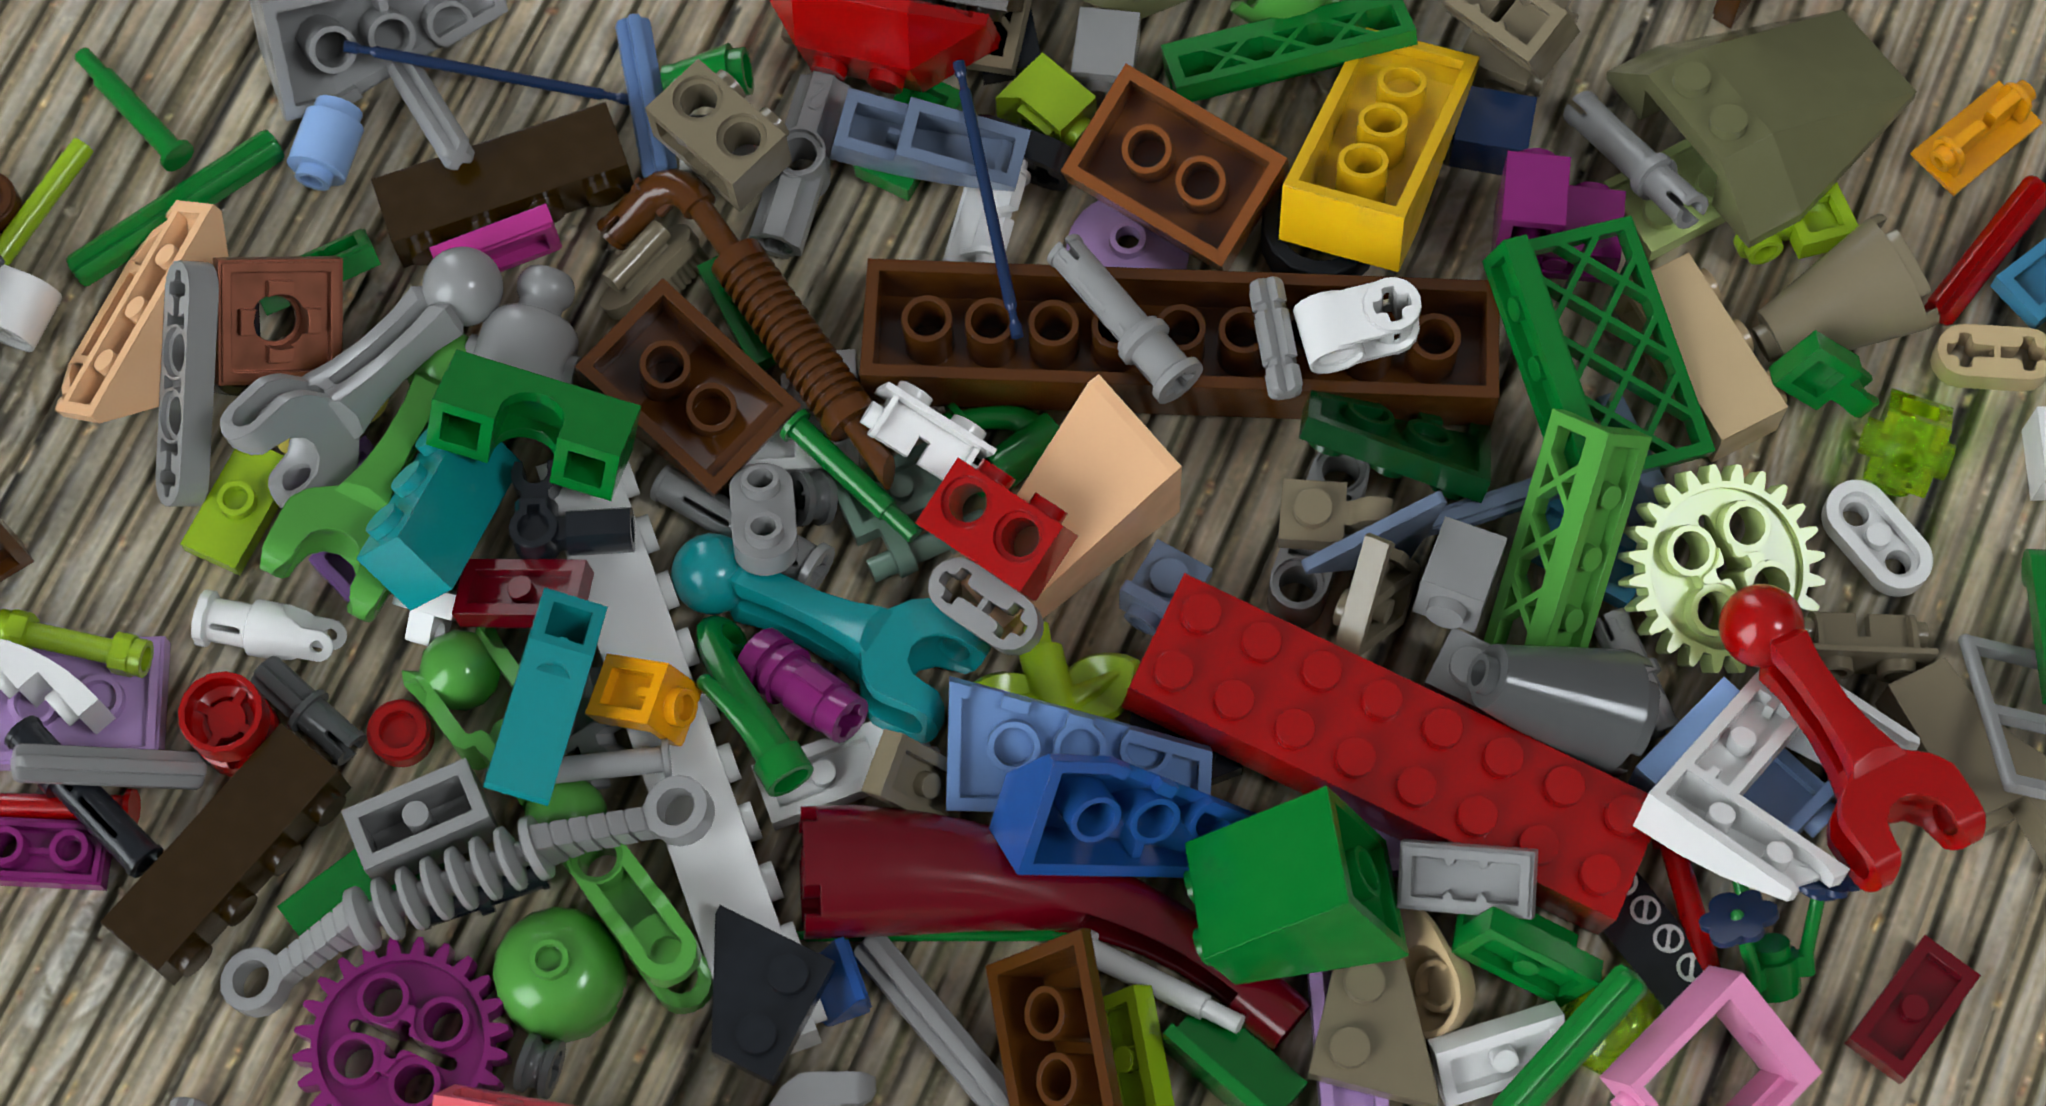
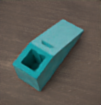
[483,587,608,806]

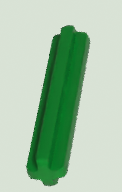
[1492,964,1648,1106]

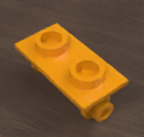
[1910,80,2043,197]

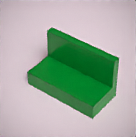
[1452,906,1604,1007]
[1162,1014,1308,1106]

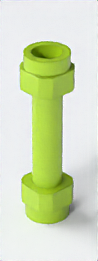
[0,609,154,678]

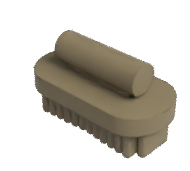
[600,220,709,320]

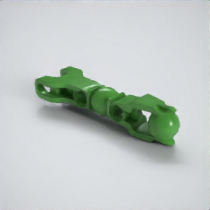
[402,627,713,1015]

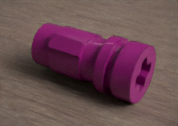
[737,627,868,743]

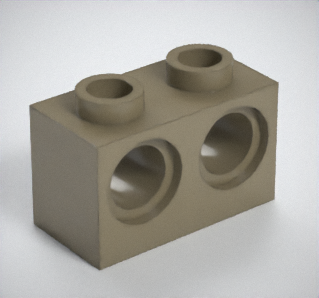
[1438,0,1580,81]
[645,59,792,212]

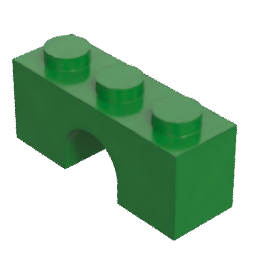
[426,349,641,501]

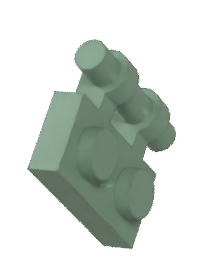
[835,442,984,583]

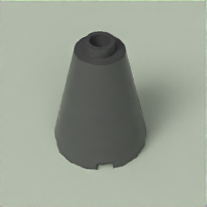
[1467,644,1660,778]

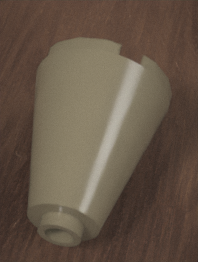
[1752,214,1939,362]

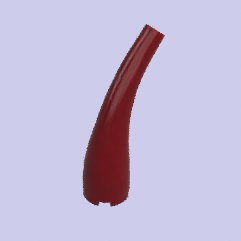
[799,804,1312,1050]

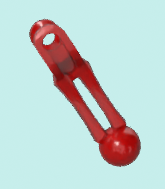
[1719,584,1986,893]

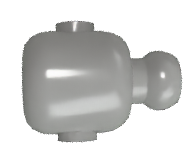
[465,265,582,385]

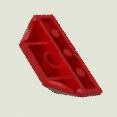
[769,0,1001,94]

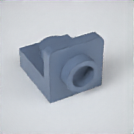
[1119,539,1213,636]

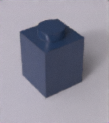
[1449,86,1537,176]

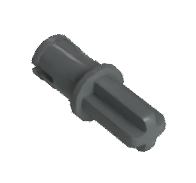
[250,656,367,766]

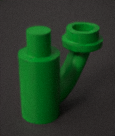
[942,402,1060,498]

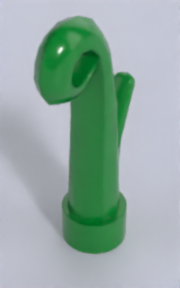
[696,615,814,797]

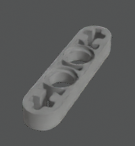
[156,260,219,507]

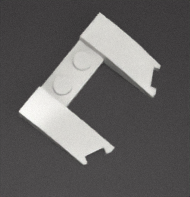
[1633,670,1920,901]

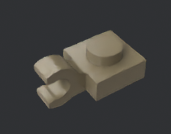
[1278,478,1392,550]

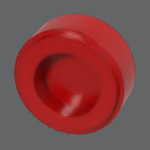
[367,699,435,767]

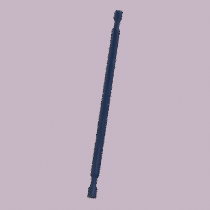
[343,40,630,106]
[953,60,1024,339]

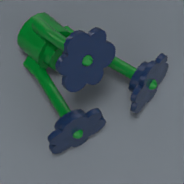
[1699,859,1861,1003]

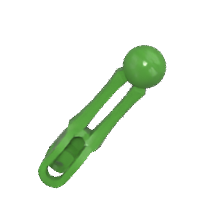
[260,333,469,623]

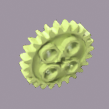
[1617,464,1825,673]

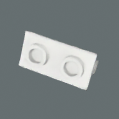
[943,159,1031,263]
[860,380,997,481]

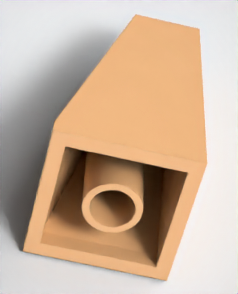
[961,374,1182,640]

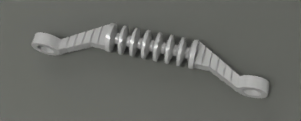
[220,775,715,1018]

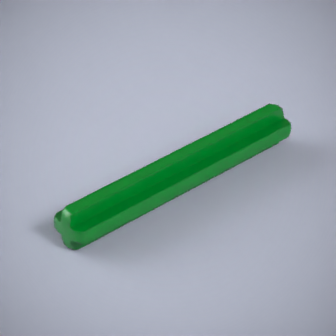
[66,130,285,287]

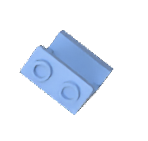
[1628,677,1835,838]

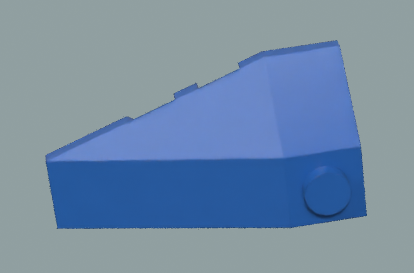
[989,754,1257,878]

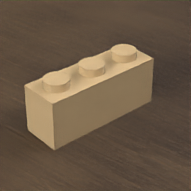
[1615,252,1788,463]

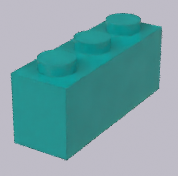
[356,428,520,611]

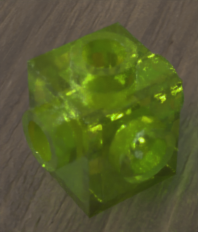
[1856,388,1956,499]

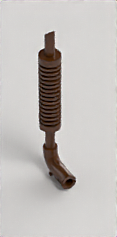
[596,168,895,491]

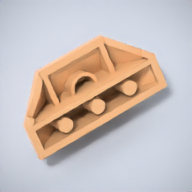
[55,200,229,424]

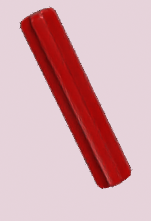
[1924,175,2046,326]

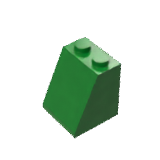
[1184,786,1409,985]

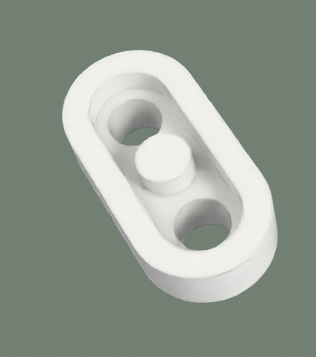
[1821,480,1933,597]

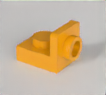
[585,654,702,747]

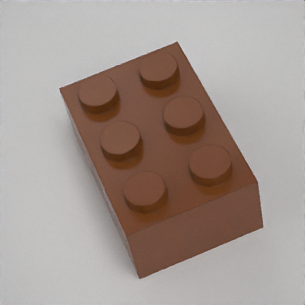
[1061,63,1290,271]

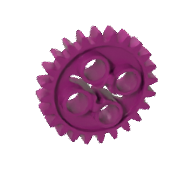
[292,937,514,1106]

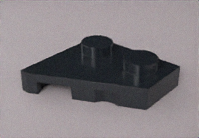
[711,905,836,1086]

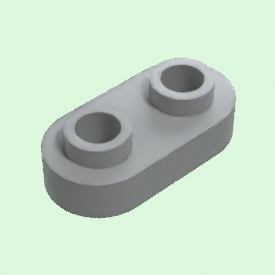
[729,463,799,576]

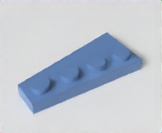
[946,676,1213,812]

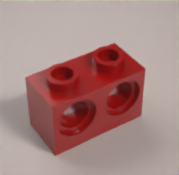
[915,457,1078,601]

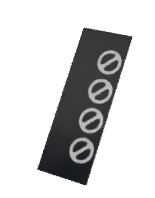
[1603,871,1704,1009]

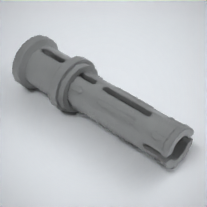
[1047,234,1203,404]
[650,464,835,590]

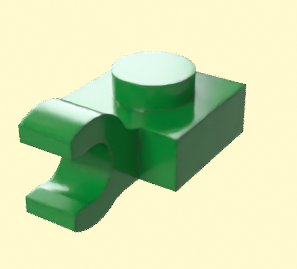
[1769,330,1880,418]

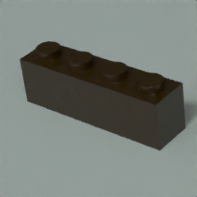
[371,102,634,268]
[100,723,352,986]

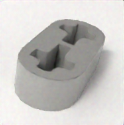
[928,558,1044,655]

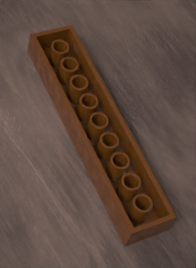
[859,258,1500,426]

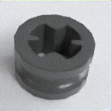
[790,469,838,527]
[513,1032,566,1100]

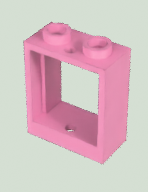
[1599,965,1822,1106]

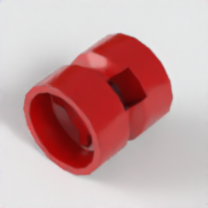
[178,671,281,777]

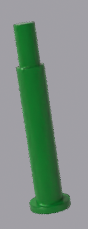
[74,47,194,172]
[780,409,922,543]

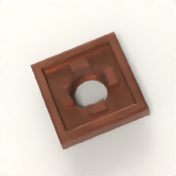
[213,256,343,386]

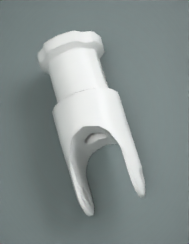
[191,589,347,662]

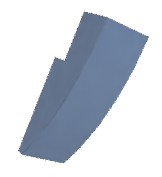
[829,88,1031,192]

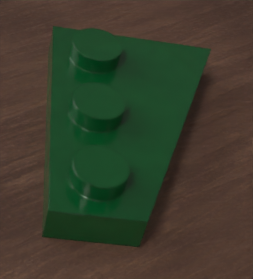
[1299,390,1491,503]

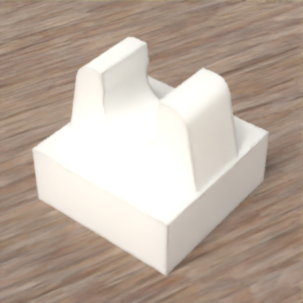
[392,589,458,646]

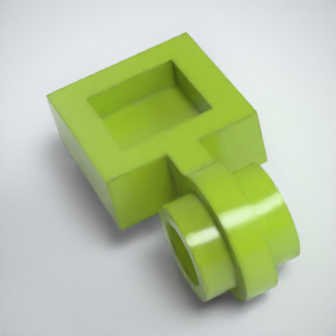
[1733,182,1859,265]

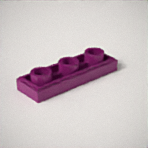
[0,817,112,891]

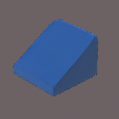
[820,936,872,1027]

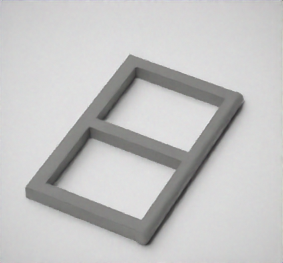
[1958,634,2046,800]

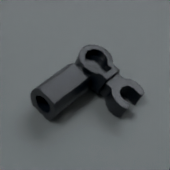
[509,460,635,559]

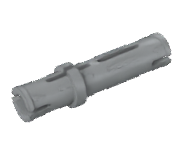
[1563,91,1708,229]

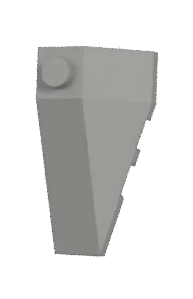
[249,0,508,121]

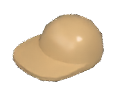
[1400,909,1476,1039]

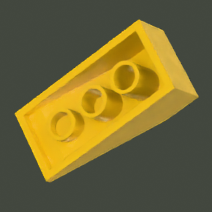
[1279,27,1480,272]

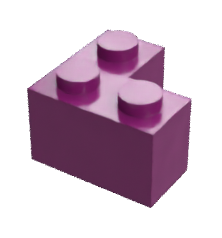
[1491,148,1626,284]

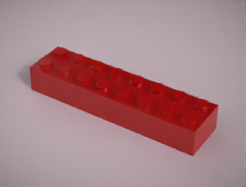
[1121,573,1652,935]

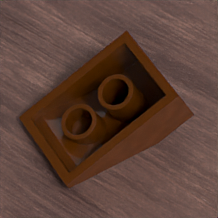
[575,278,801,497]

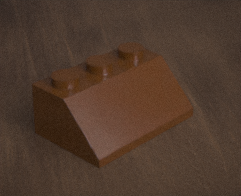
[985,928,1123,1106]

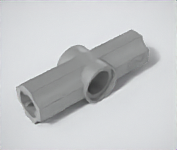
[749,71,851,259]

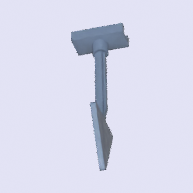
[1301,392,1667,574]

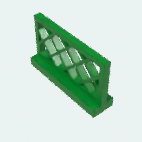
[1482,215,1716,474]

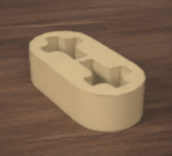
[1930,324,2046,392]

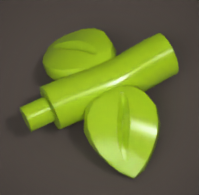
[974,622,1140,720]

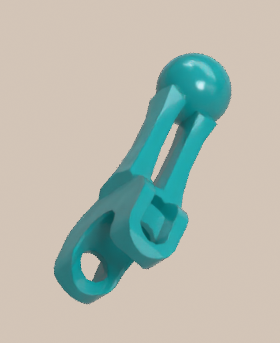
[671,533,992,743]

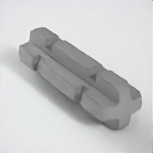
[1249,276,1303,400]

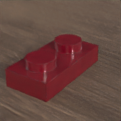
[452,559,594,628]
[1844,935,1981,1085]

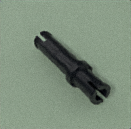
[4,715,164,878]

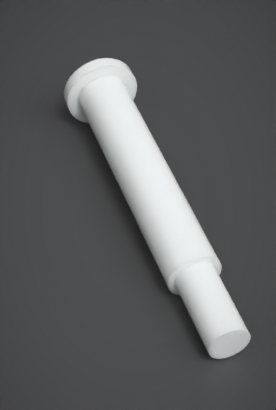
[1091,930,1245,1034]

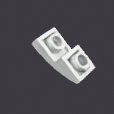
[0,639,116,735]

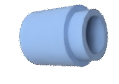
[287,95,364,191]

